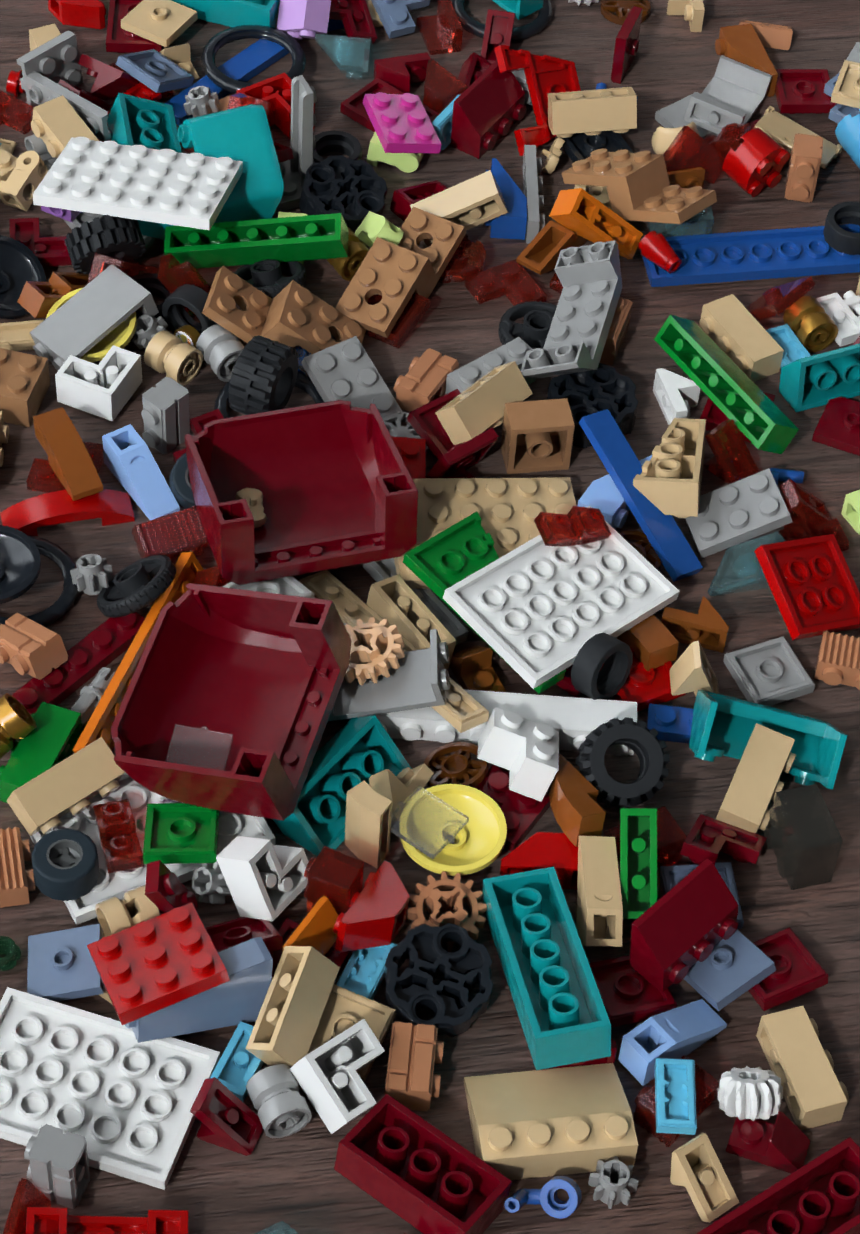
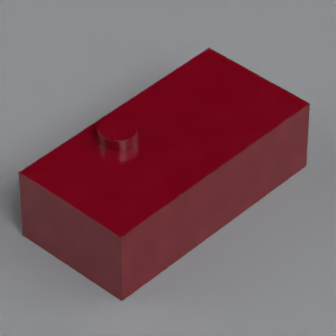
[334,1094,512,1234]

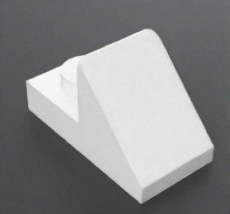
[653,368,700,425]

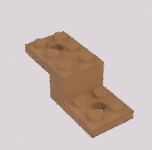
[562,148,717,224]
[335,207,467,338]
[202,266,366,354]

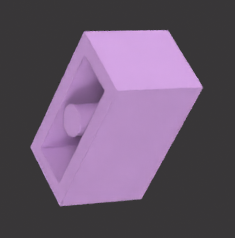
[277,0,331,40]

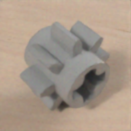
[183,86,220,117]
[132,315,168,350]
[70,554,114,595]
[192,861,231,905]
[588,1156,638,1209]

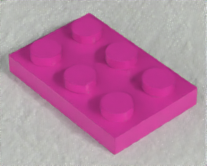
[363,92,442,154]

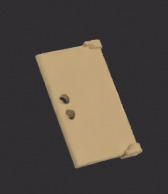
[753,106,843,169]

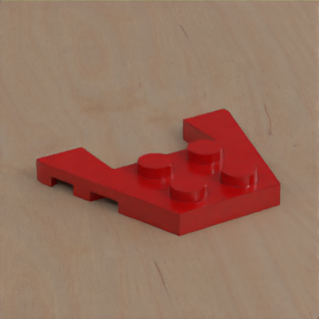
[494,45,581,156]

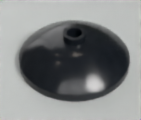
[0,235,46,319]
[0,525,41,604]

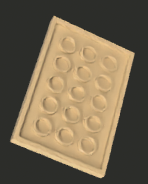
[394,477,578,589]

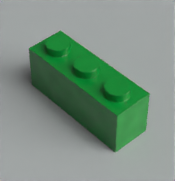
[0,701,82,803]
[620,808,657,919]

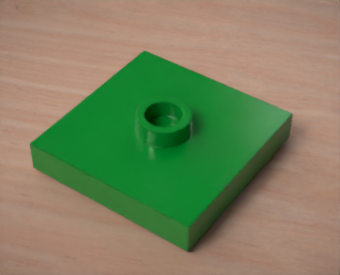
[143,803,220,864]

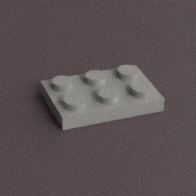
[301,336,402,418]
[685,468,792,558]

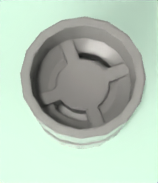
[196,324,244,382]
[246,1064,312,1138]

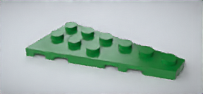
[403,511,566,694]

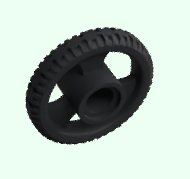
[234,259,307,299]
[498,301,557,349]
[97,555,176,618]

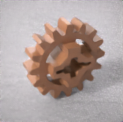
[407,871,487,952]

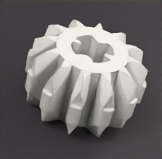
[717,1066,783,1121]

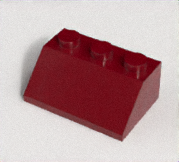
[450,60,526,159]
[630,858,739,992]

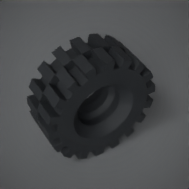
[65,215,146,275]

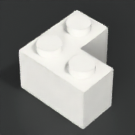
[55,345,142,422]
[477,707,559,802]
[216,836,315,921]
[290,1019,385,1134]

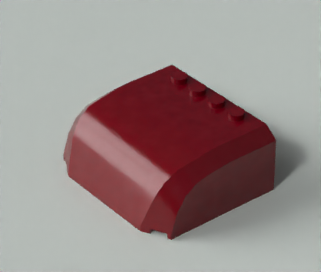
[185,400,418,585]
[111,583,351,820]

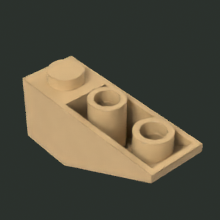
[576,836,623,947]

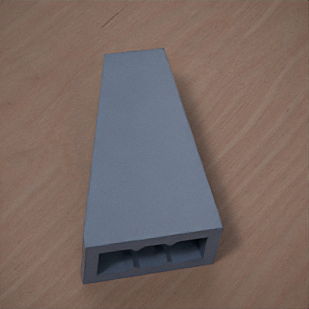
[125,937,273,1043]

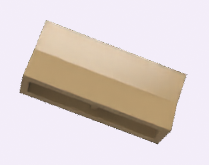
[344,780,393,869]

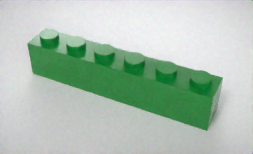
[164,213,349,270]
[654,315,799,454]

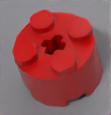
[722,128,791,197]

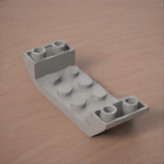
[520,240,623,378]

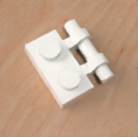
[816,290,860,347]

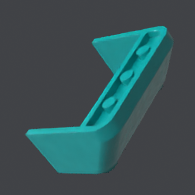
[689,690,848,790]

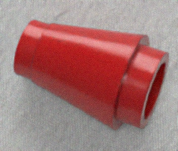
[638,231,682,273]

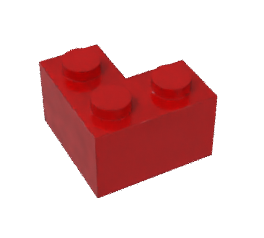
[236,72,315,139]

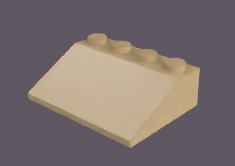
[464,1063,638,1180]

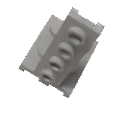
[16,30,111,141]
[274,75,317,214]

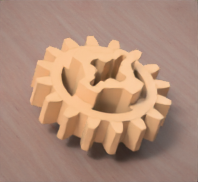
[345,617,405,685]

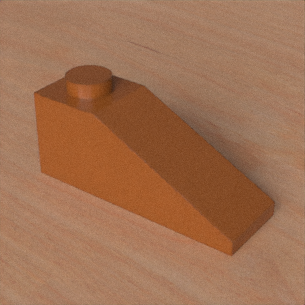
[715,23,778,97]

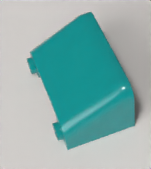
[177,104,284,223]

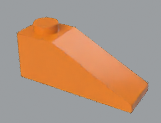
[549,188,643,259]

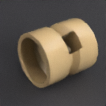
[144,330,203,386]
[95,885,160,937]

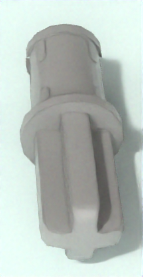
[70,667,115,726]

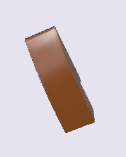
[516,220,587,275]
[17,272,98,318]
[33,407,104,501]
[616,615,679,671]
[549,754,606,847]

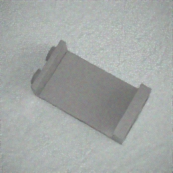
[684,55,772,141]
[30,264,159,371]
[328,629,450,722]

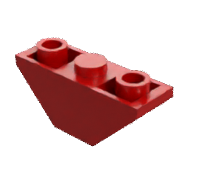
[48,0,106,30]
[499,832,578,890]
[333,861,410,952]

